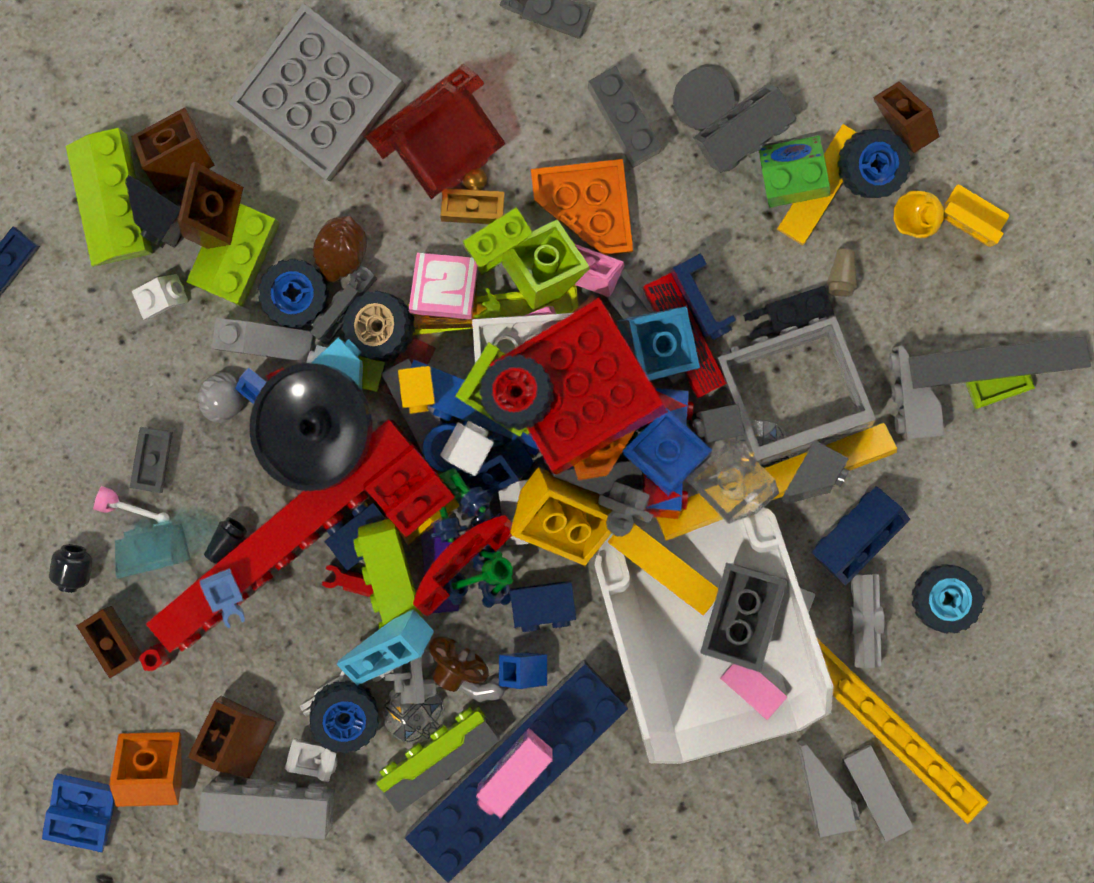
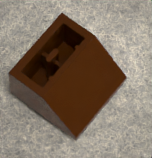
[187,696,276,778]

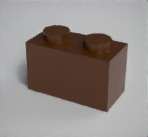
[76,606,142,679]

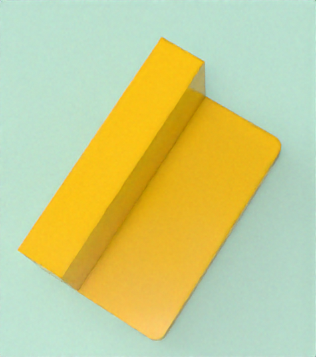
[943,184,1009,247]

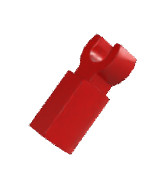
[321,564,374,597]
[139,642,171,671]

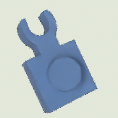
[200,568,245,628]

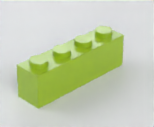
[354,519,424,629]

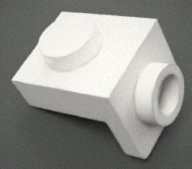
[132,274,188,320]
[285,739,337,782]

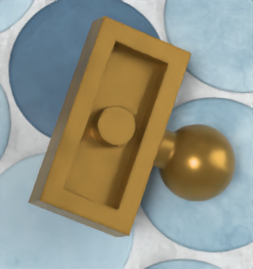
[441,167,504,224]

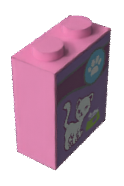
[476,728,553,818]

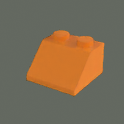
[109,732,182,807]

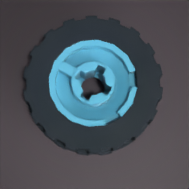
[911,564,985,634]

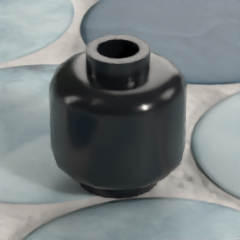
[49,544,93,593]

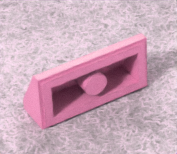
[575,244,625,297]

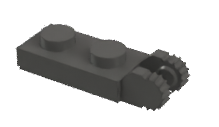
[500,0,590,39]

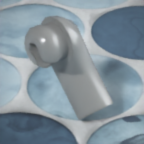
[459,677,506,703]

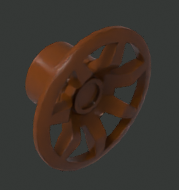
[429,637,489,692]

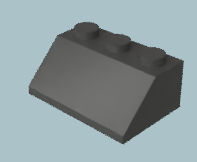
[700,563,787,672]

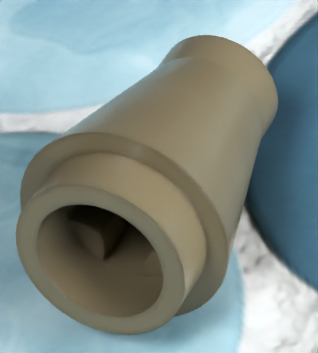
[826,249,857,297]

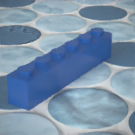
[400,360,539,455]

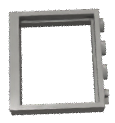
[717,316,876,467]

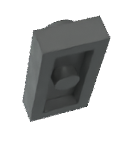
[130,427,173,493]

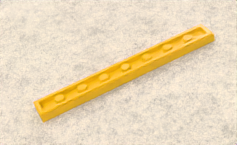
[656,423,897,541]
[816,637,989,824]

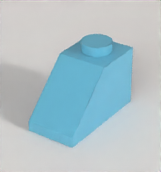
[311,338,363,390]

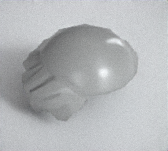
[197,373,244,423]

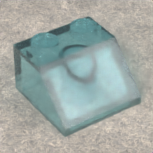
[115,520,191,579]

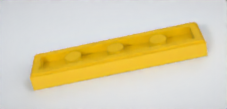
[776,124,857,245]
[608,523,719,616]

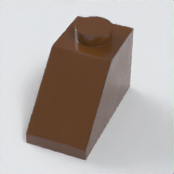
[873,81,940,153]

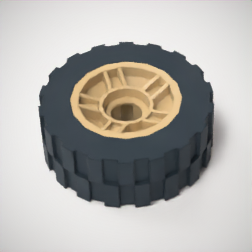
[343,291,415,361]

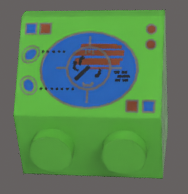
[759,135,830,208]

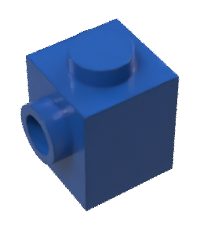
[499,652,547,689]

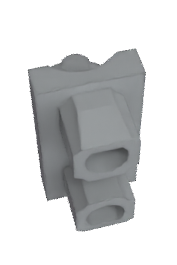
[385,650,436,704]

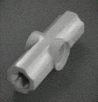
[848,573,884,668]

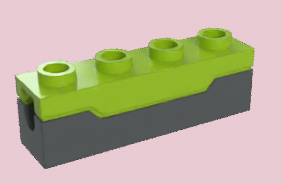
[376,706,500,813]

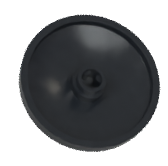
[249,363,372,491]

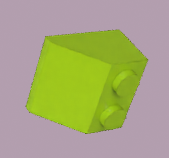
[502,219,590,311]

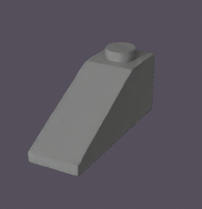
[212,318,313,362]
[796,740,860,838]

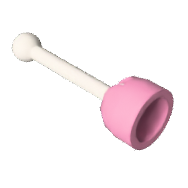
[93,486,170,525]

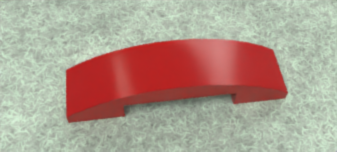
[413,515,512,617]

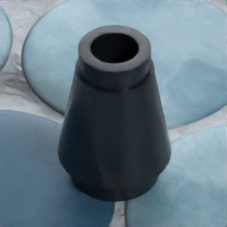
[204,517,247,564]

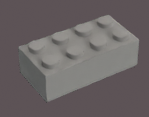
[198,777,335,839]

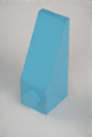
[336,610,434,685]

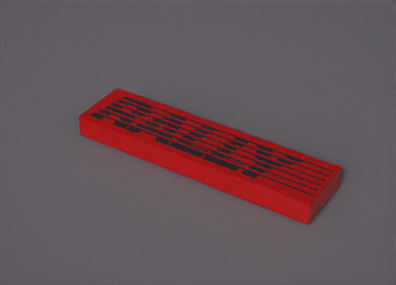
[642,273,727,398]

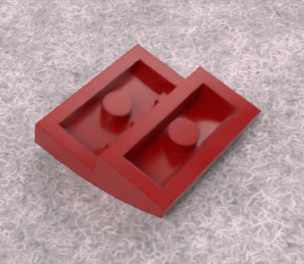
[363,445,455,537]

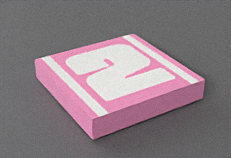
[409,253,478,319]

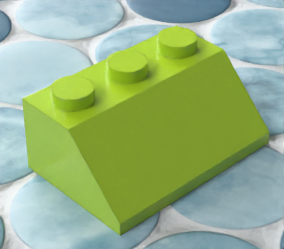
[186,204,280,307]

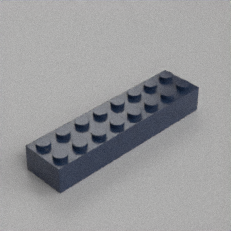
[405,660,628,883]

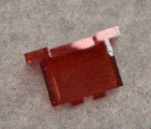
[365,64,506,199]

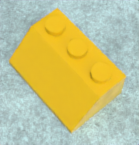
[510,467,613,566]

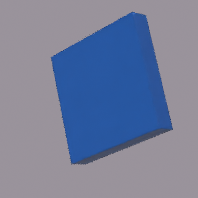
[622,408,712,496]

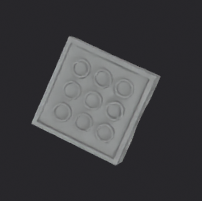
[229,3,406,181]

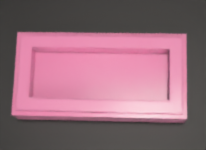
[720,664,787,720]

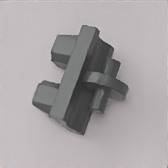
[597,481,653,536]

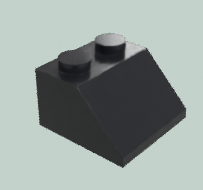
[125,175,182,248]

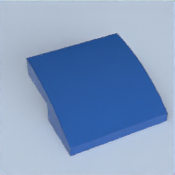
[42,774,115,852]

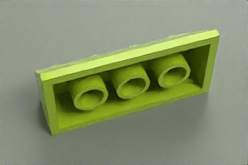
[66,128,153,267]

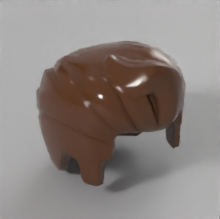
[313,216,367,282]

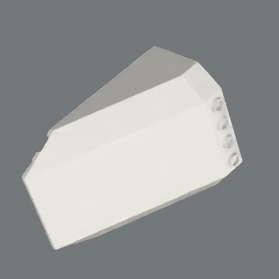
[594,469,833,764]

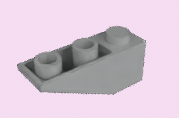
[889,346,944,439]

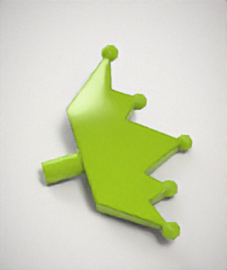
[474,288,507,319]

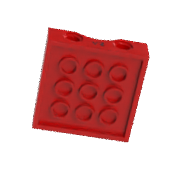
[490,298,668,476]

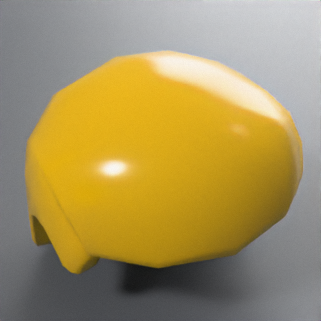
[893,191,944,238]

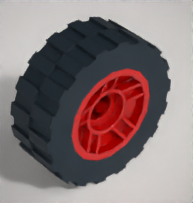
[480,355,554,430]

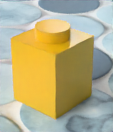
[398,366,435,413]

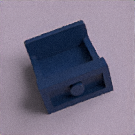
[670,253,736,340]

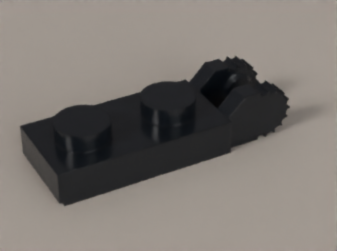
[743,285,834,340]

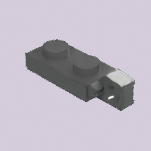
[310,265,377,345]

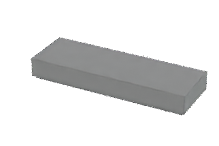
[842,744,914,842]

